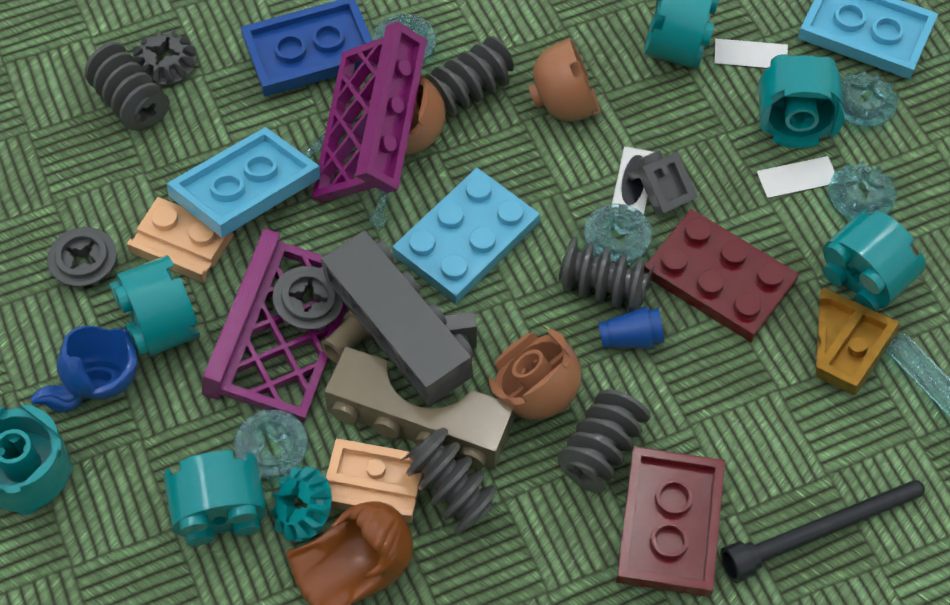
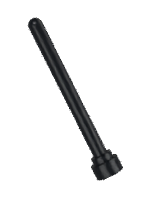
[720,480,925,583]

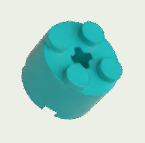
[644,0,719,69]
[758,54,844,148]
[822,209,926,311]
[109,255,200,357]
[0,404,73,515]
[163,450,267,546]

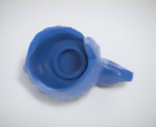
[30,326,138,413]

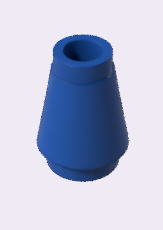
[599,306,665,349]

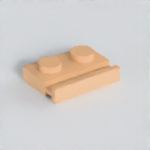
[127,197,234,283]
[326,438,423,523]

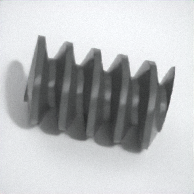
[424,36,514,117]
[84,42,170,131]
[558,236,655,312]
[558,389,651,493]
[400,427,497,534]

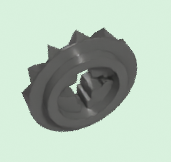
[133,29,197,85]
[47,227,118,291]
[272,266,343,333]

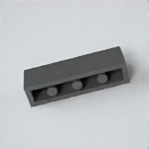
[321,230,474,407]

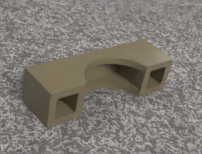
[324,346,514,470]

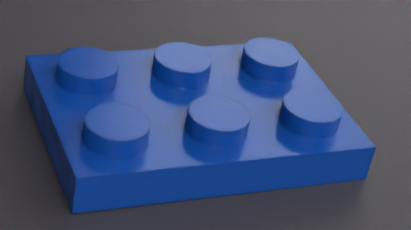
[240,0,378,97]

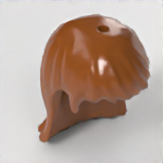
[286,501,413,605]

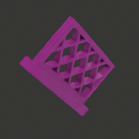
[311,21,427,203]
[202,228,347,423]

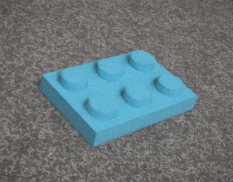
[798,0,938,80]
[167,127,320,238]
[392,167,540,304]

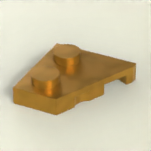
[816,287,900,396]

